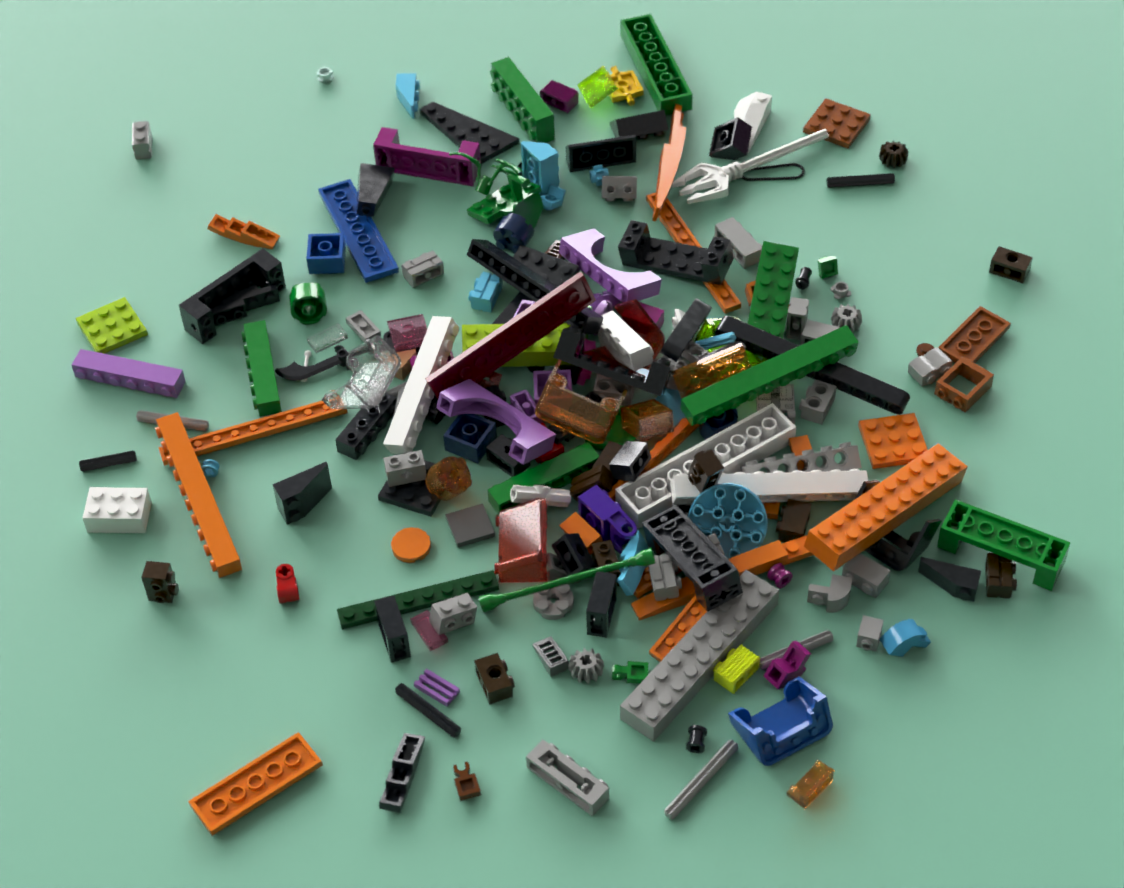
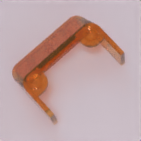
[535,360,628,444]

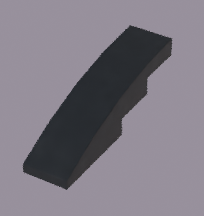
[379,733,425,813]

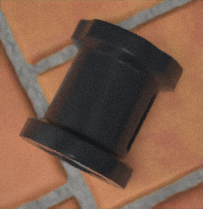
[686,725,707,753]

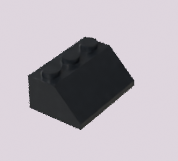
[610,110,668,140]

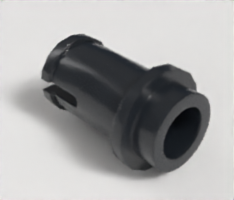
[795,267,812,289]

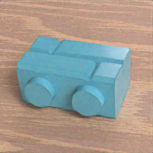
[468,272,503,313]

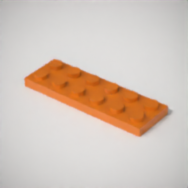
[188,732,323,836]

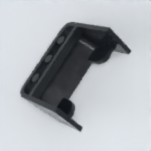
[854,480,942,571]

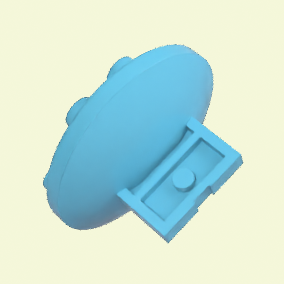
[688,483,768,559]

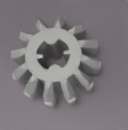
[831,304,862,333]
[568,647,604,684]

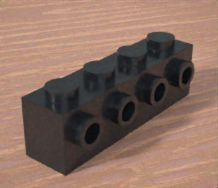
[335,389,397,460]

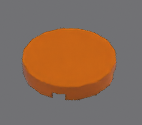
[391,527,431,563]

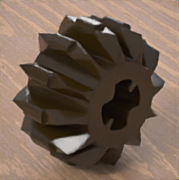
[879,140,909,168]

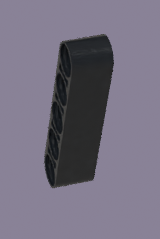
[660,298,712,362]

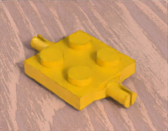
[602,66,644,106]

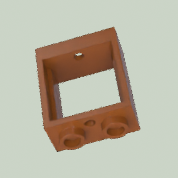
[934,356,994,413]

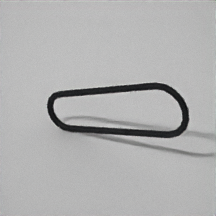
[742,163,805,181]

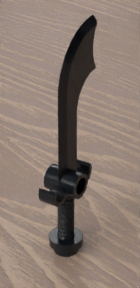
[275,339,377,381]

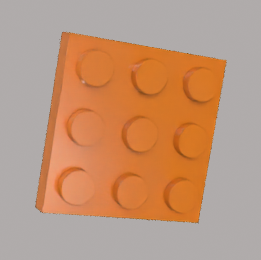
[858,413,928,469]

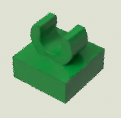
[818,256,838,279]

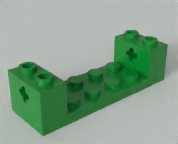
[937,499,1071,591]

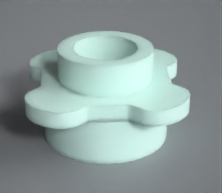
[317,67,334,82]

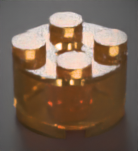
[425,456,472,501]

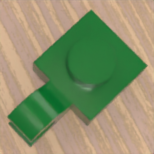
[612,661,648,684]

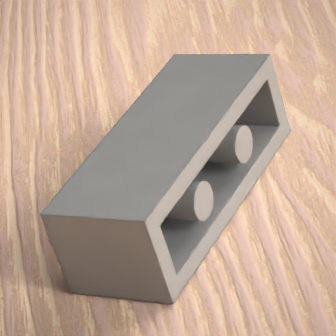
[715,217,762,269]

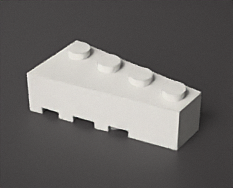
[598,310,654,371]

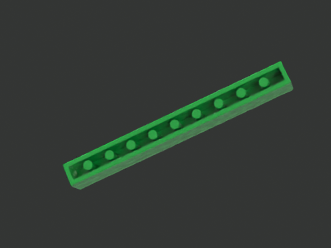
[680,325,859,426]

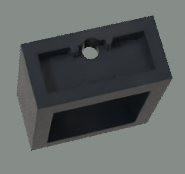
[586,571,617,638]
[374,595,411,663]

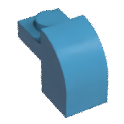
[880,619,931,657]

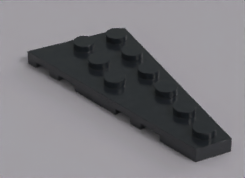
[420,102,520,164]

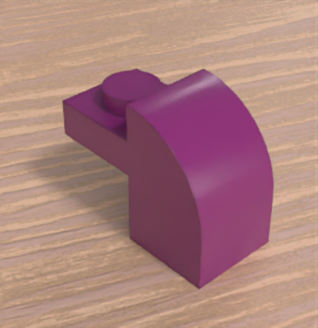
[763,640,811,690]

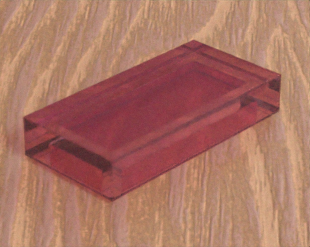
[410,610,448,651]

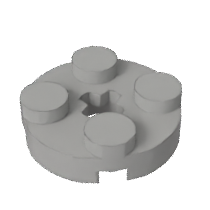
[533,583,574,620]

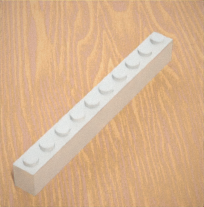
[670,469,868,505]

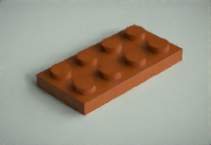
[938,306,1011,363]

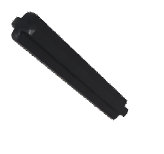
[826,173,895,187]
[395,683,461,738]

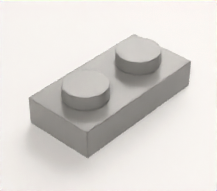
[346,310,381,343]

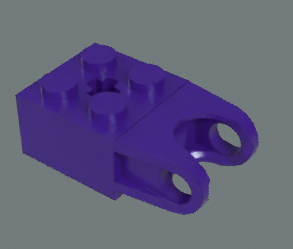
[578,485,637,554]

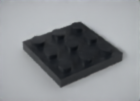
[378,453,455,517]

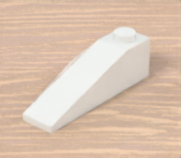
[734,92,772,153]

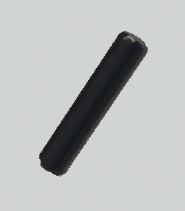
[79,450,137,472]

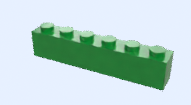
[241,320,282,417]
[487,442,599,517]

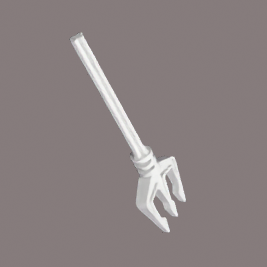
[672,129,829,204]

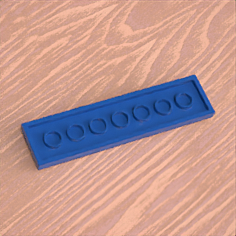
[318,179,399,283]

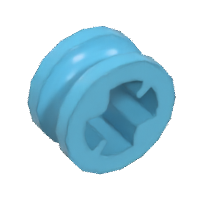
[201,459,220,477]

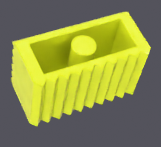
[713,644,760,694]

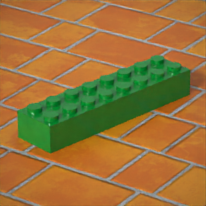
[620,14,693,115]

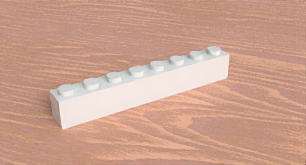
[383,316,459,454]

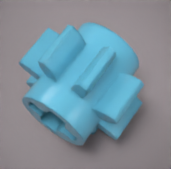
[589,165,609,186]

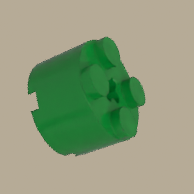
[289,283,327,325]

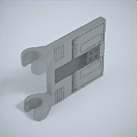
[756,384,796,424]

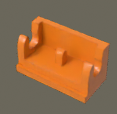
[559,511,603,555]

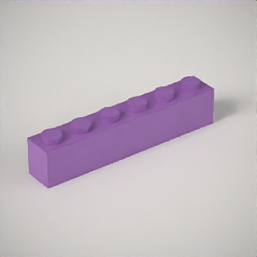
[71,349,186,398]

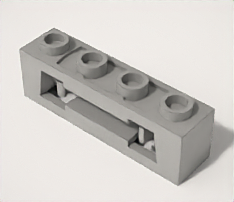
[526,740,609,816]

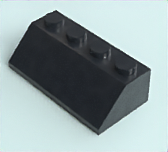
[565,135,636,172]

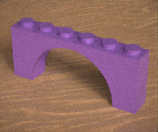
[559,228,662,305]
[436,379,556,465]

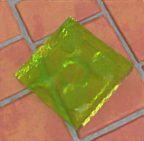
[577,65,618,108]

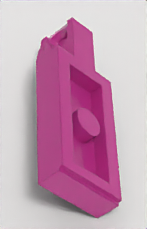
[577,339,596,386]

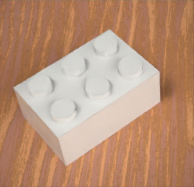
[83,487,152,533]

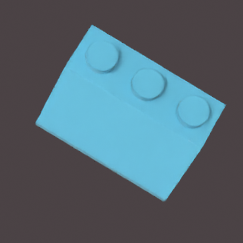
[521,141,560,196]

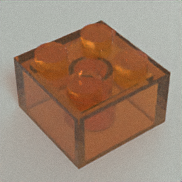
[621,399,674,441]

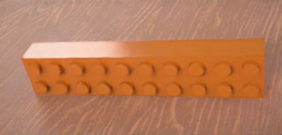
[804,443,968,571]

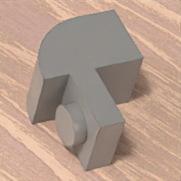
[807,574,853,613]

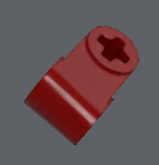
[276,564,300,604]

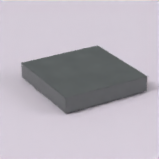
[445,503,495,548]

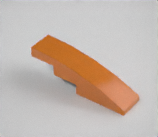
[207,214,280,249]

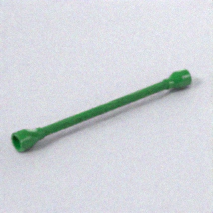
[479,548,656,612]

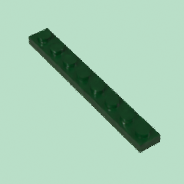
[337,570,499,629]

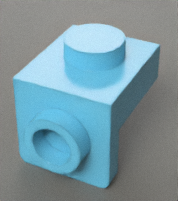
[541,184,566,210]

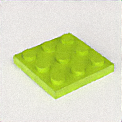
[75,297,148,354]

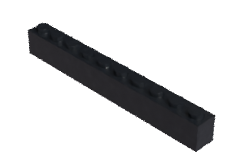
[467,239,604,335]

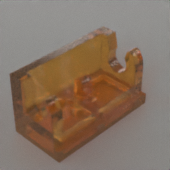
[787,760,834,809]

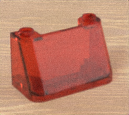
[495,498,548,583]

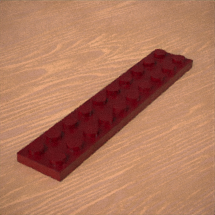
[425,272,596,400]

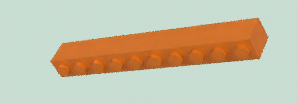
[155,412,242,578]

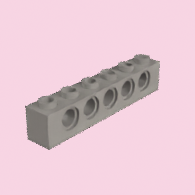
[740,442,861,474]

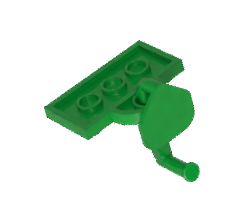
[466,172,543,229]

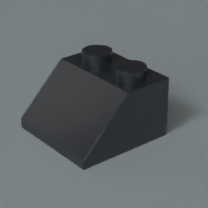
[709,117,752,160]

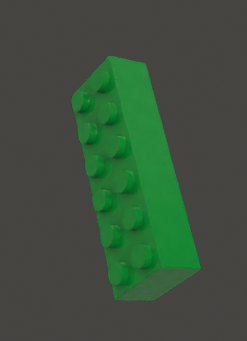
[490,57,555,143]
[747,241,799,339]

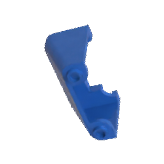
[728,676,833,766]

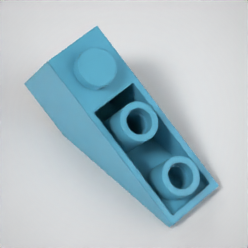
[396,73,420,119]

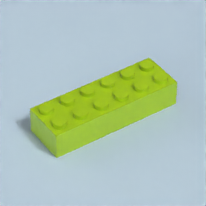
[462,323,572,367]

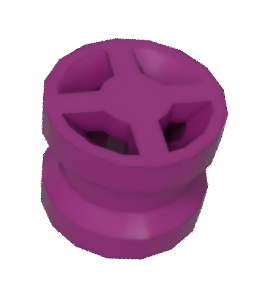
[767,563,793,589]

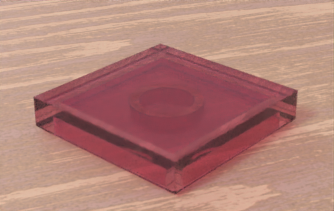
[387,314,427,352]

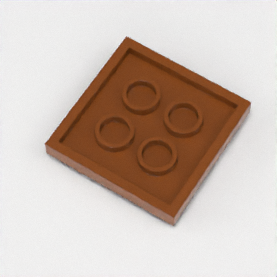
[803,98,871,149]

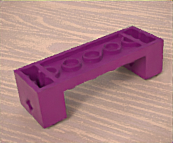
[373,127,481,186]

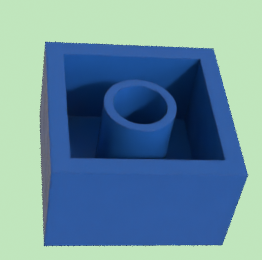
[306,233,346,274]

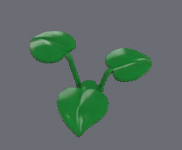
[449,152,523,196]

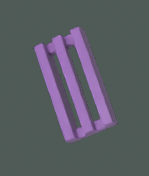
[414,668,460,707]

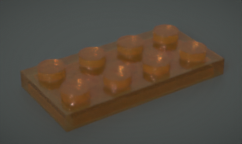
[671,343,751,399]

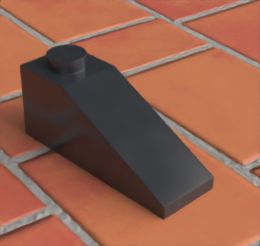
[918,557,981,602]

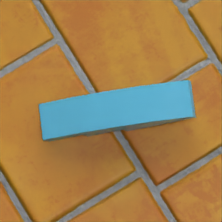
[617,530,648,596]

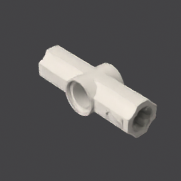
[510,485,571,507]

